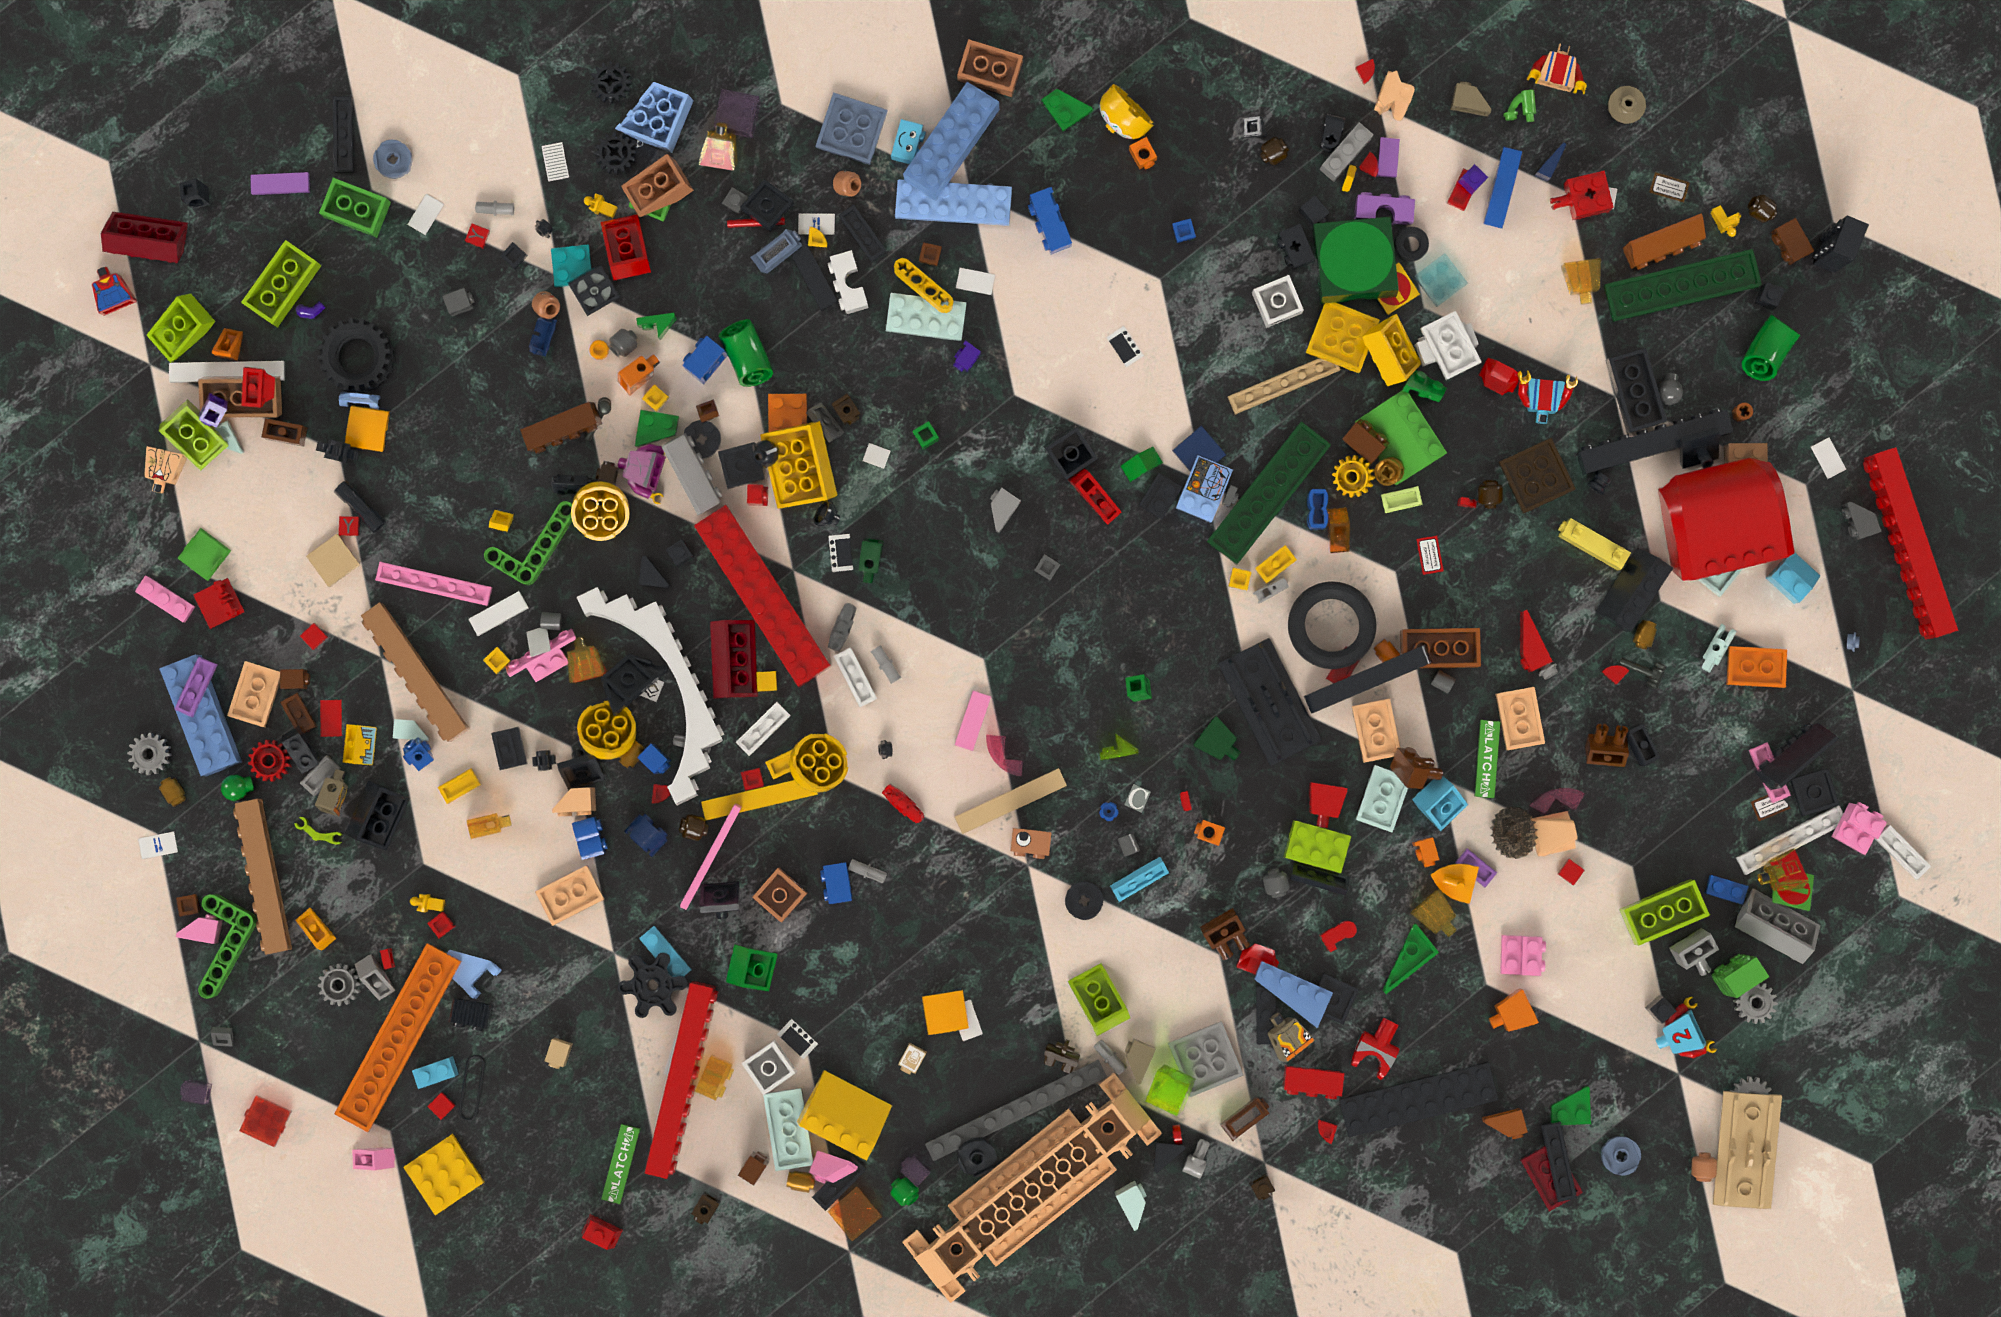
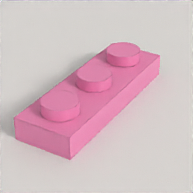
[135,575,195,623]

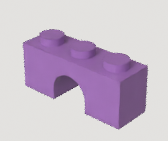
[1354,192,1415,225]

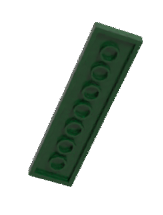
[1603,249,1762,322]
[1207,421,1331,565]

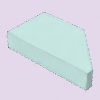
[214,420,244,454]
[393,719,429,741]

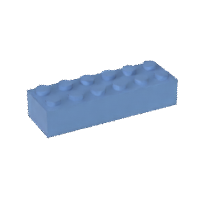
[903,82,1000,201]
[159,654,242,776]

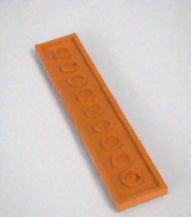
[334,943,462,1132]

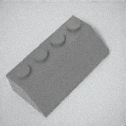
[662,433,722,515]
[1735,889,1820,964]

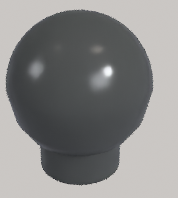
[1658,373,1683,405]

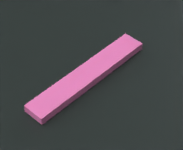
[375,562,492,606]
[680,804,742,910]

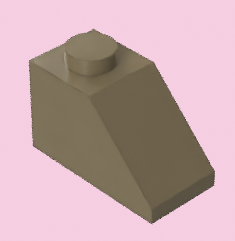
[1450,82,1491,117]
[1125,1039,1156,1084]

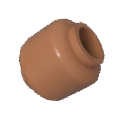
[833,170,861,197]
[532,291,560,319]
[1691,1152,1717,1182]

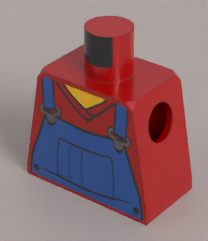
[92,267,137,316]

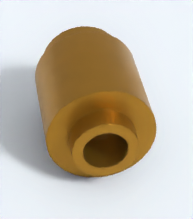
[1633,620,1657,650]
[619,740,646,768]
[159,777,186,807]
[786,1170,816,1193]

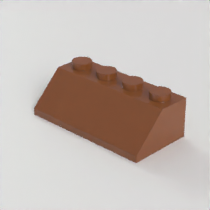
[1623,213,1706,270]

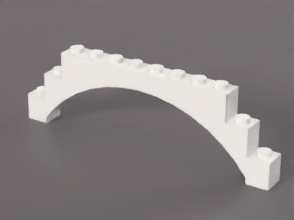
[577,587,724,805]

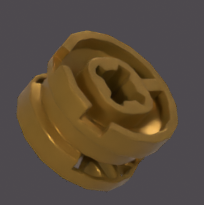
[1375,457,1404,486]

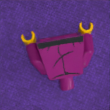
[618,444,667,504]

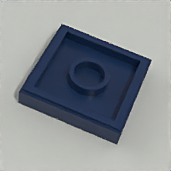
[1172,426,1226,472]

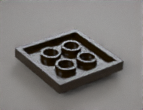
[1498,438,1576,514]

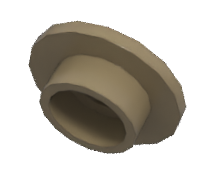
[1608,86,1646,124]

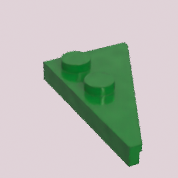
[1383,923,1439,994]

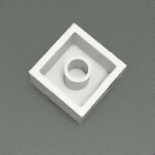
[1252,275,1304,328]
[742,1040,797,1095]

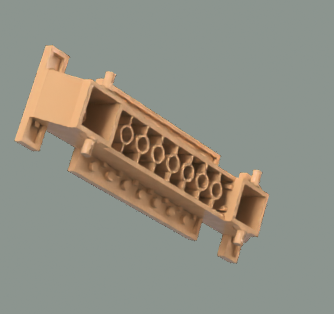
[902,1072,1162,1303]

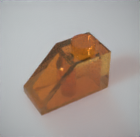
[1327,508,1350,553]

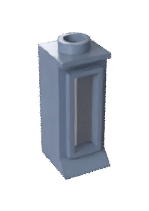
[751,229,802,274]

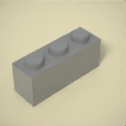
[1320,122,1374,182]

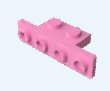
[506,629,576,682]

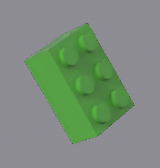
[319,178,391,238]
[1711,954,1769,998]

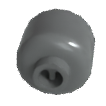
[609,329,637,357]
[1263,868,1290,898]

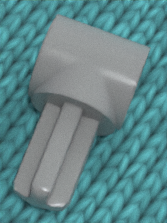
[1182,1139,1210,1179]

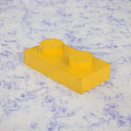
[1255,545,1297,584]

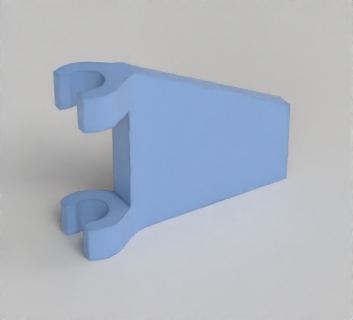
[339,392,380,410]
[447,950,502,999]

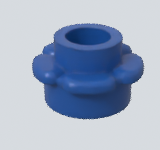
[1099,802,1118,821]

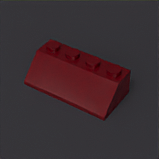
[100,211,188,263]
[710,620,758,698]

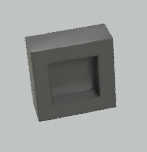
[722,187,748,214]
[1222,485,1239,507]
[1034,554,1061,581]
[211,1027,234,1047]

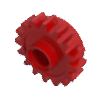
[248,740,292,782]

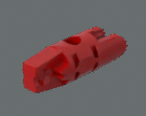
[882,784,925,823]

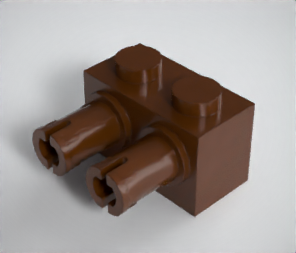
[1585,724,1629,767]
[1390,747,1443,789]
[1200,908,1250,960]

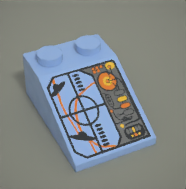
[1176,455,1233,523]

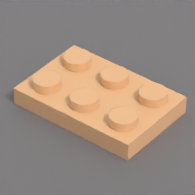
[227,661,280,728]
[1496,687,1545,750]
[1351,698,1400,763]
[535,865,605,926]

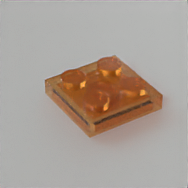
[827,1186,882,1241]

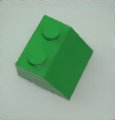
[726,944,778,991]

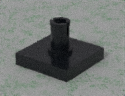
[1680,427,1719,469]
[557,750,605,791]
[699,881,740,919]

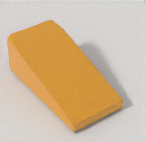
[296,908,336,951]

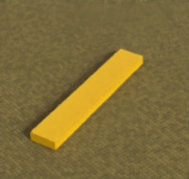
[701,780,818,820]

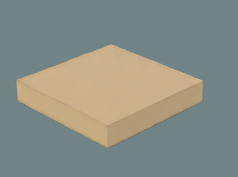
[306,534,360,587]

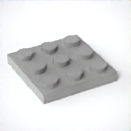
[1168,1021,1244,1097]

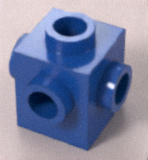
[403,737,434,771]

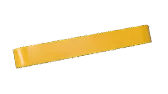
[894,258,953,313]

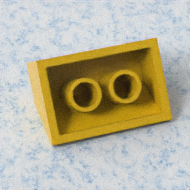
[1362,314,1422,386]

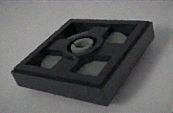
[567,263,620,316]

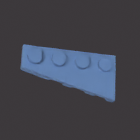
[1254,961,1333,1028]

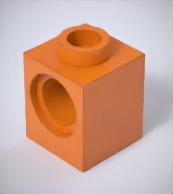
[1129,137,1157,170]
[1194,820,1225,846]

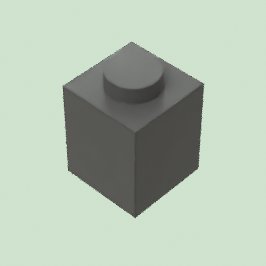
[443,288,474,317]

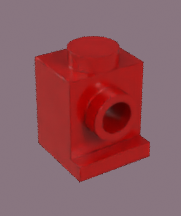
[747,484,768,506]

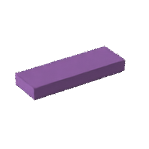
[251,172,310,195]
[174,657,217,717]

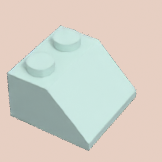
[1114,1181,1147,1231]

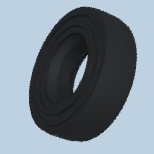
[1394,227,1429,261]

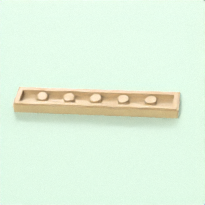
[1228,358,1341,415]
[955,768,1067,834]

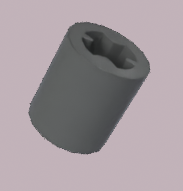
[540,612,562,630]
[1431,670,1456,694]
[1118,833,1140,857]

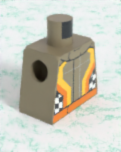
[315,769,348,817]
[1268,1013,1315,1062]

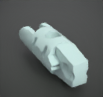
[1702,624,1737,673]

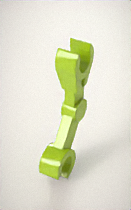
[294,817,343,845]

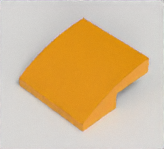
[345,405,390,452]
[922,990,969,1035]

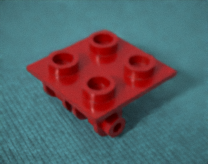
[194,578,245,629]

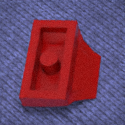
[1478,358,1520,395]
[241,367,275,408]
[1236,943,1279,974]

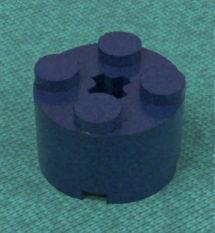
[624,814,668,857]

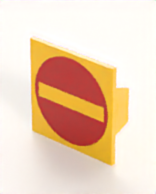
[1378,263,1420,315]

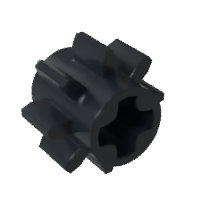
[532,750,556,771]

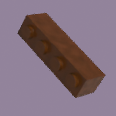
[520,402,602,454]

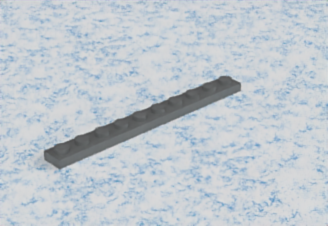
[925,1059,1107,1161]

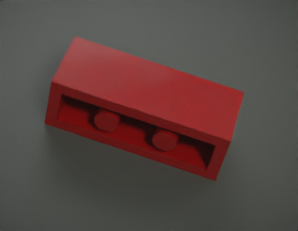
[1282,1065,1344,1099]

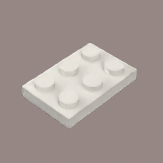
[1421,311,1481,380]

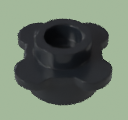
[535,219,553,239]
[878,740,893,759]

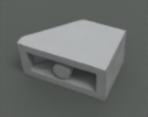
[990,488,1021,533]
[355,954,396,1000]

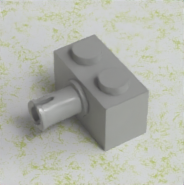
[1670,928,1719,976]

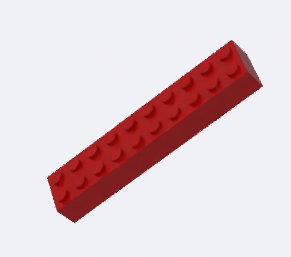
[1863,447,1958,640]
[694,505,832,687]
[644,981,718,1179]

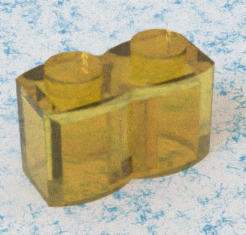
[695,1055,734,1101]

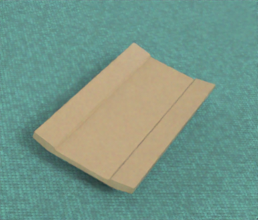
[1713,1091,1782,1209]

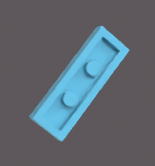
[1110,857,1169,902]
[639,926,692,977]

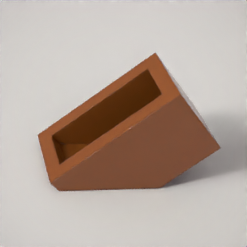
[1481,1108,1528,1139]

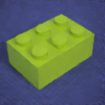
[1283,820,1351,873]

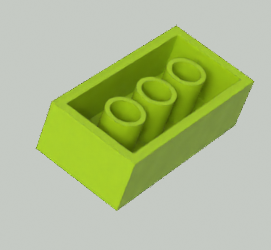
[241,240,322,328]
[1619,879,1710,946]

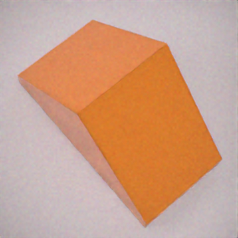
[212,328,243,361]

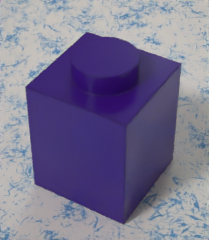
[1458,164,1488,195]

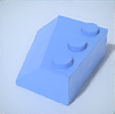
[615,82,693,153]

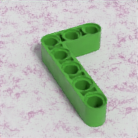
[484,501,572,585]
[198,894,257,999]

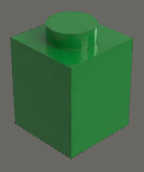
[913,421,939,450]
[1125,674,1152,702]

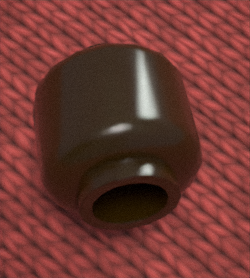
[1260,137,1289,165]
[1748,194,1777,223]
[1478,480,1503,509]
[679,814,709,841]

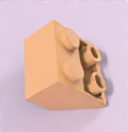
[552,788,596,817]

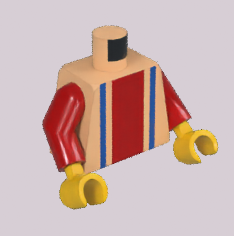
[1527,44,1587,94]

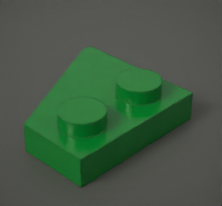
[1041,89,1093,132]
[1403,370,1447,402]
[635,410,679,447]
[1550,1086,1591,1125]

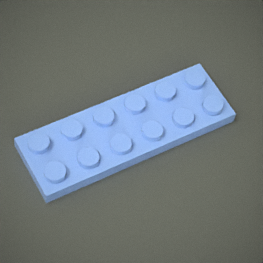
[895,180,1012,226]

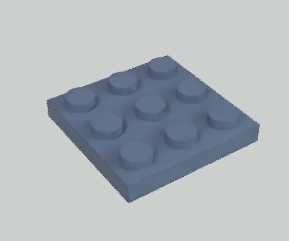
[816,92,888,165]

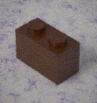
[1771,218,1814,265]
[261,419,308,447]
[1342,419,1390,464]
[738,1151,769,1186]

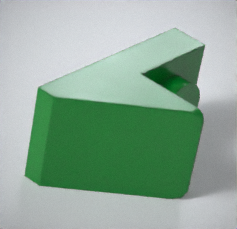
[636,313,677,340]

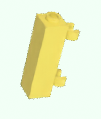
[1558,518,1631,570]

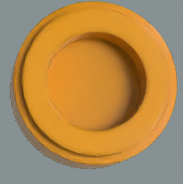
[589,340,609,360]

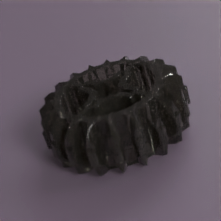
[1490,806,1539,859]

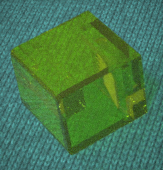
[1145,1064,1196,1116]

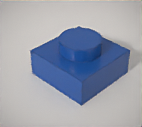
[1172,219,1196,243]

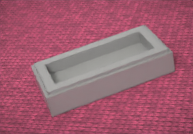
[300,755,341,796]

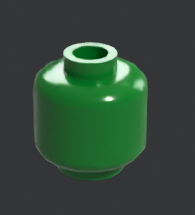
[890,1177,919,1206]

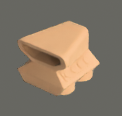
[1374,71,1415,121]
[1530,811,1577,857]

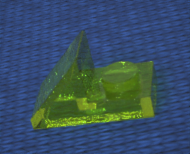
[1099,734,1139,760]

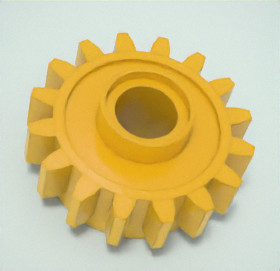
[1332,455,1375,498]

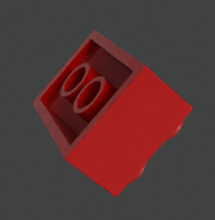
[600,214,651,280]

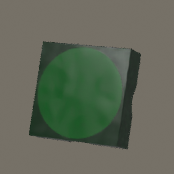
[1312,217,1399,304]

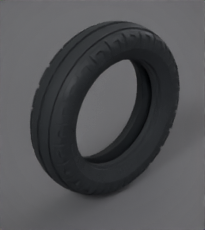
[1288,581,1377,669]

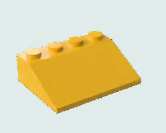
[760,421,838,509]
[797,1070,892,1161]

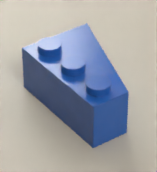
[1028,187,1072,255]

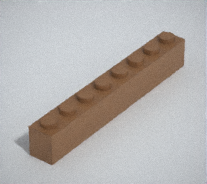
[361,602,470,742]
[233,799,292,955]

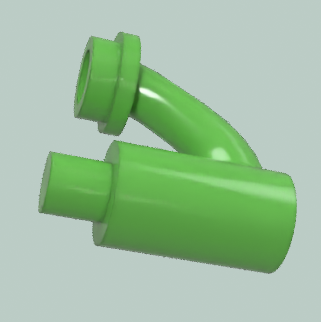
[1503,90,1536,122]

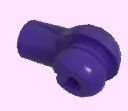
[296,301,325,319]

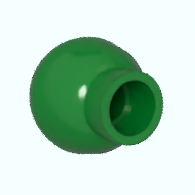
[221,775,254,801]

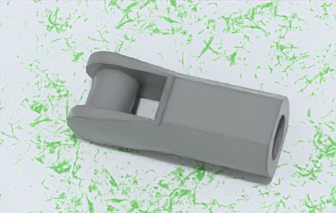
[1253,576,1289,603]

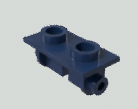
[529,317,557,357]

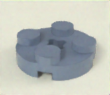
[373,140,413,179]
[1601,1136,1641,1176]

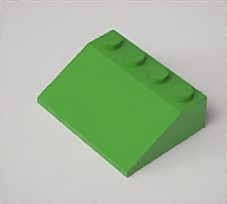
[1355,390,1447,486]

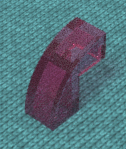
[986,735,1023,776]
[1529,788,1585,815]

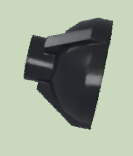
[752,440,779,469]
[813,500,840,526]

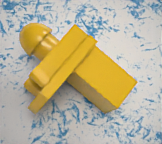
[584,193,618,218]
[1710,205,1741,237]
[410,894,445,912]

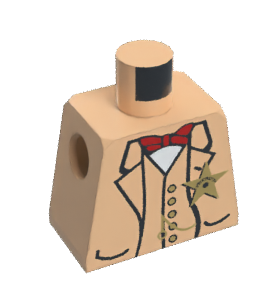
[145,446,187,494]

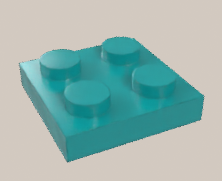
[551,245,592,287]

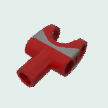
[1351,1018,1399,1080]

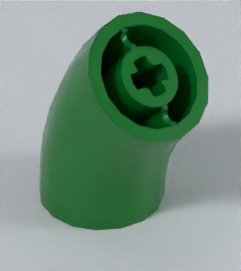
[1742,314,1801,381]
[719,319,773,387]

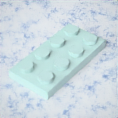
[886,293,966,341]
[763,1088,814,1171]

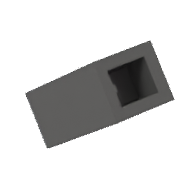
[1842,502,1882,540]

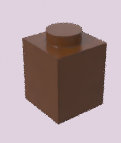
[280,669,310,689]

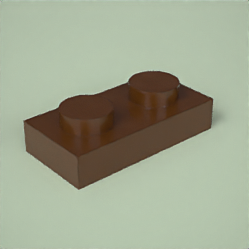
[280,693,317,733]

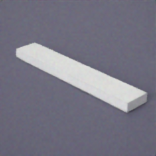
[169,361,285,383]
[1736,805,1844,875]

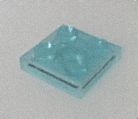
[1414,253,1468,307]

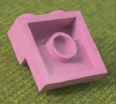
[1831,802,1887,855]
[1500,935,1546,976]

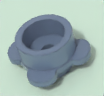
[1847,632,1860,652]

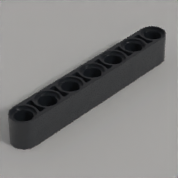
[1304,645,1432,714]

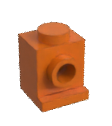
[1412,837,1439,867]

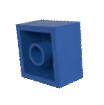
[682,336,728,385]

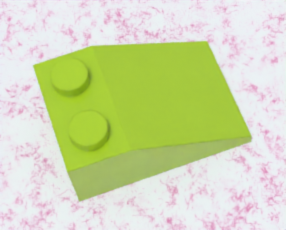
[147,294,216,363]
[159,399,229,471]
[1068,963,1131,1036]

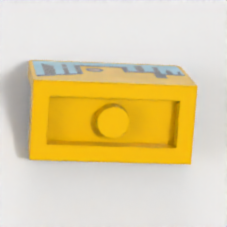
[343,724,377,765]

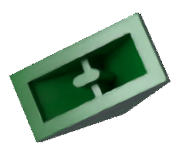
[1120,447,1163,482]

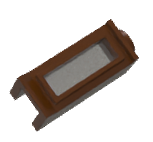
[1220,1096,1270,1141]

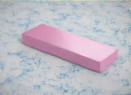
[955,691,991,751]
[1749,742,1791,803]

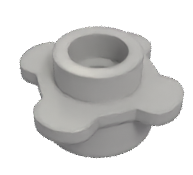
[1539,663,1558,680]

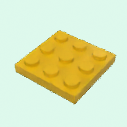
[1306,302,1380,373]
[403,1134,484,1215]

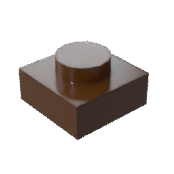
[919,242,942,266]
[696,399,719,422]
[176,894,200,917]

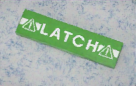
[1474,720,1500,798]
[601,1124,641,1204]

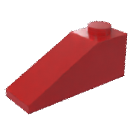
[1068,468,1121,525]
[1520,610,1553,672]

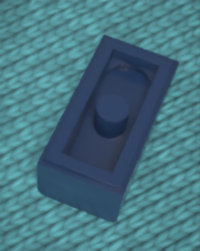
[1535,142,1566,181]

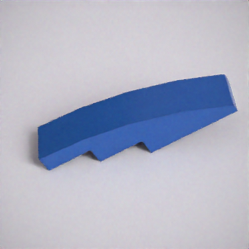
[1484,146,1522,229]

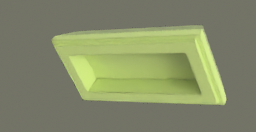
[1381,486,1423,513]

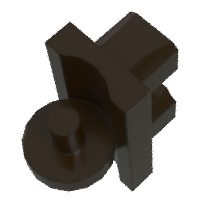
[1044,1039,1080,1073]

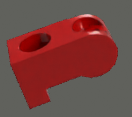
[1319,921,1357,952]

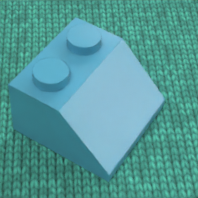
[1766,553,1820,604]
[1412,776,1468,831]

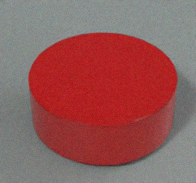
[1172,1124,1182,1144]

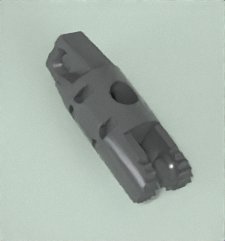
[828,603,856,652]

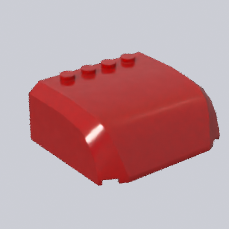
[1658,457,1795,581]

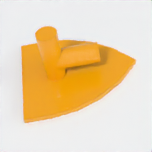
[1431,863,1479,904]

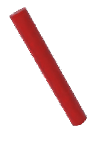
[727,217,785,228]

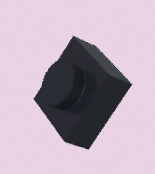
[500,242,528,269]

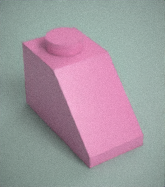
[176,914,223,944]
[352,1147,395,1170]
[809,1151,858,1184]

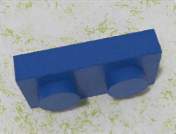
[1704,875,1748,905]

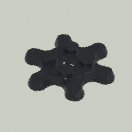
[618,952,688,1018]

